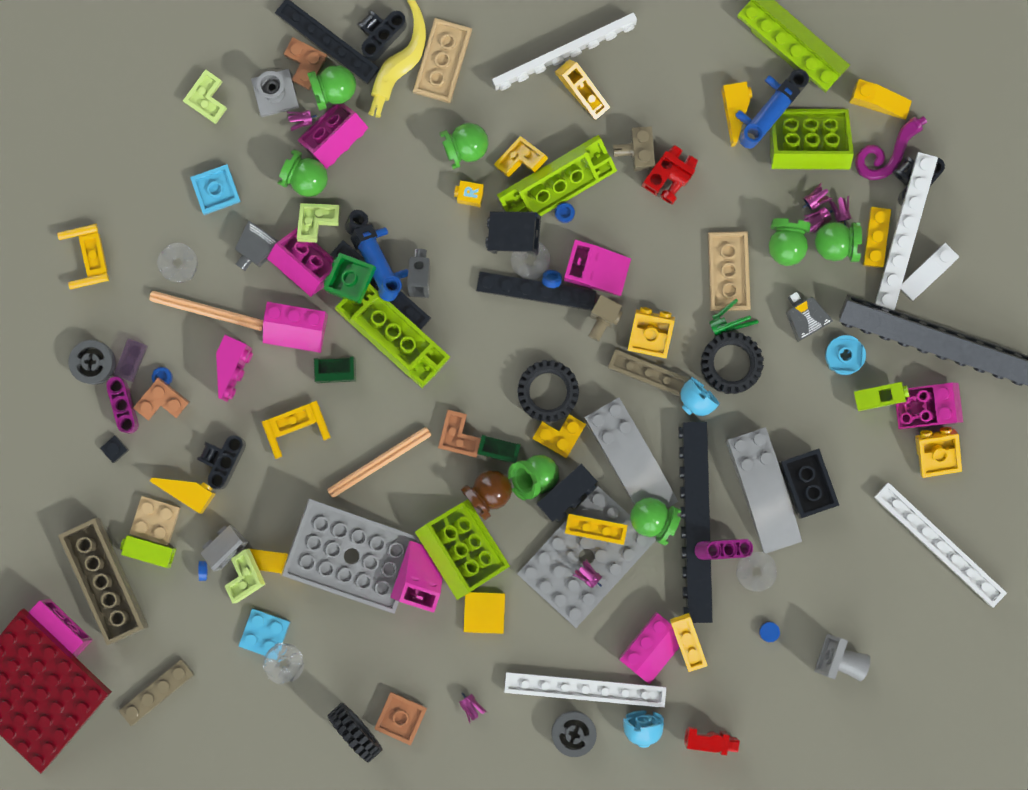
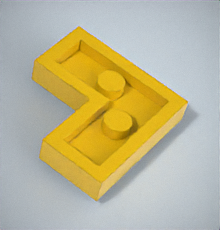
[494,136,548,177]
[532,414,586,459]

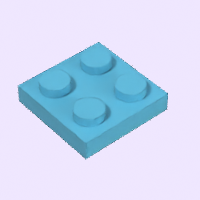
[190,164,241,215]
[239,608,291,660]

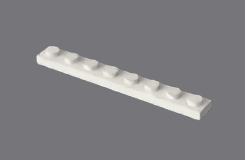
[492,12,637,91]
[875,152,938,310]
[874,483,1007,608]
[504,672,666,708]

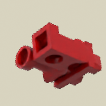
[642,145,698,205]
[684,727,740,756]

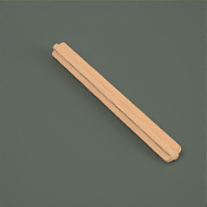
[149,291,263,331]
[327,427,431,498]

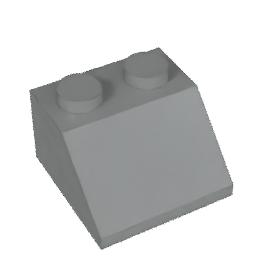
[201,525,249,571]

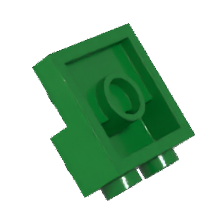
[323,253,376,304]

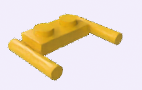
[57,224,109,290]
[262,401,331,459]

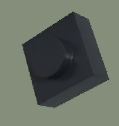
[100,435,129,463]

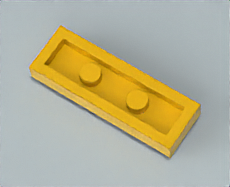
[863,207,891,268]
[565,514,628,545]
[670,613,708,672]

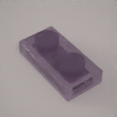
[113,338,148,382]

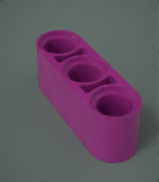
[106,377,139,434]
[695,539,753,560]

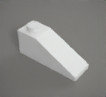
[901,243,959,301]

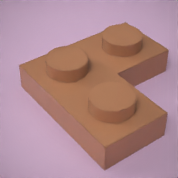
[284,37,328,90]
[133,377,189,421]
[438,410,481,458]

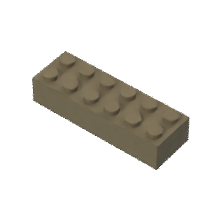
[58,518,148,645]

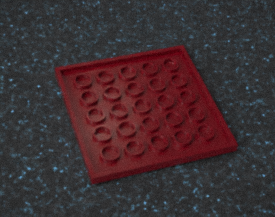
[0,608,112,774]

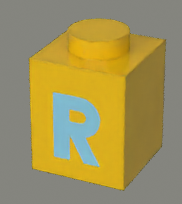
[454,180,484,207]

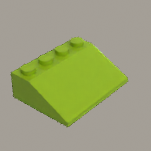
[770,109,854,170]
[415,499,510,600]

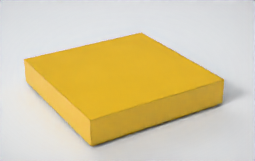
[464,592,505,634]

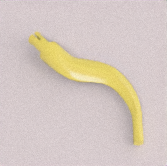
[368,0,426,118]

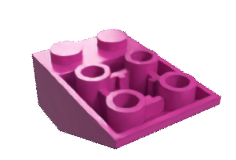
[564,240,631,297]
[216,335,253,402]
[896,382,963,429]
[390,541,443,613]

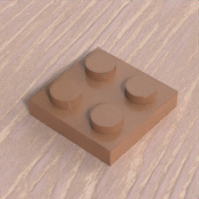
[374,692,427,746]

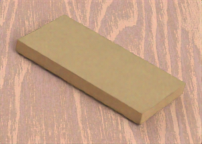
[413,18,472,104]
[708,231,751,311]

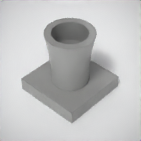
[251,69,299,117]
[814,634,870,681]

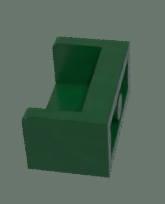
[314,356,356,383]
[477,435,521,464]

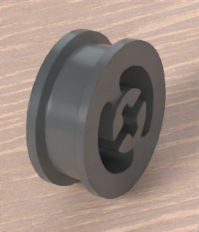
[68,340,116,385]
[552,711,597,757]

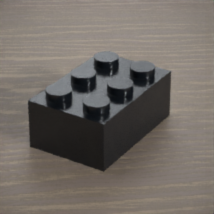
[778,449,839,519]
[536,463,598,522]

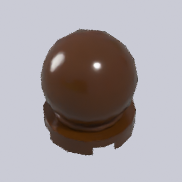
[461,470,512,521]

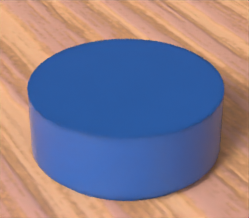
[555,203,575,223]
[542,270,562,288]
[152,367,173,385]
[198,561,208,581]
[759,622,780,642]

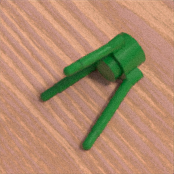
[709,299,759,336]

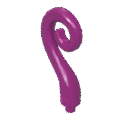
[855,116,927,180]

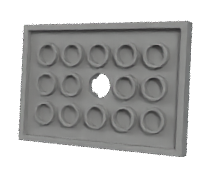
[517,486,656,628]
[281,499,420,614]

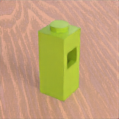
[854,382,910,411]
[120,535,176,568]

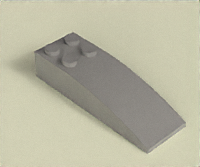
[584,398,678,508]
[725,427,802,554]

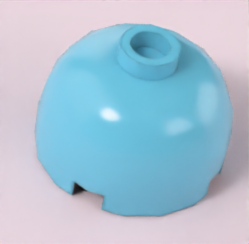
[680,377,720,416]
[623,710,664,748]

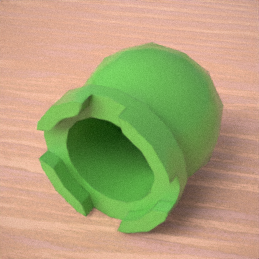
[307,65,356,111]
[439,123,489,170]
[277,149,328,197]
[769,218,810,266]
[815,222,862,262]
[508,455,559,500]
[630,497,681,546]

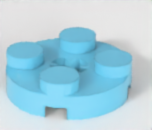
[825,335,866,375]

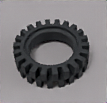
[701,332,764,394]
[518,360,579,423]
[327,703,383,763]

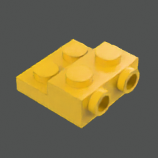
[628,307,675,358]
[915,427,962,478]

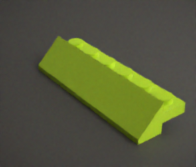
[737,0,850,93]
[497,135,617,216]
[335,284,450,388]

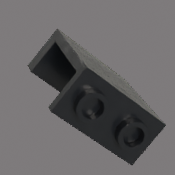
[485,211,541,255]

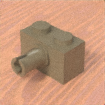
[613,126,655,171]
[588,295,623,342]

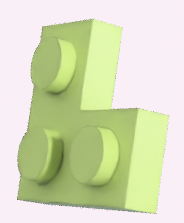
[183,69,227,124]
[297,203,340,243]
[225,549,265,604]

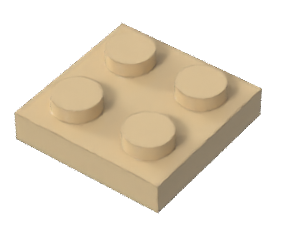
[129,496,181,546]

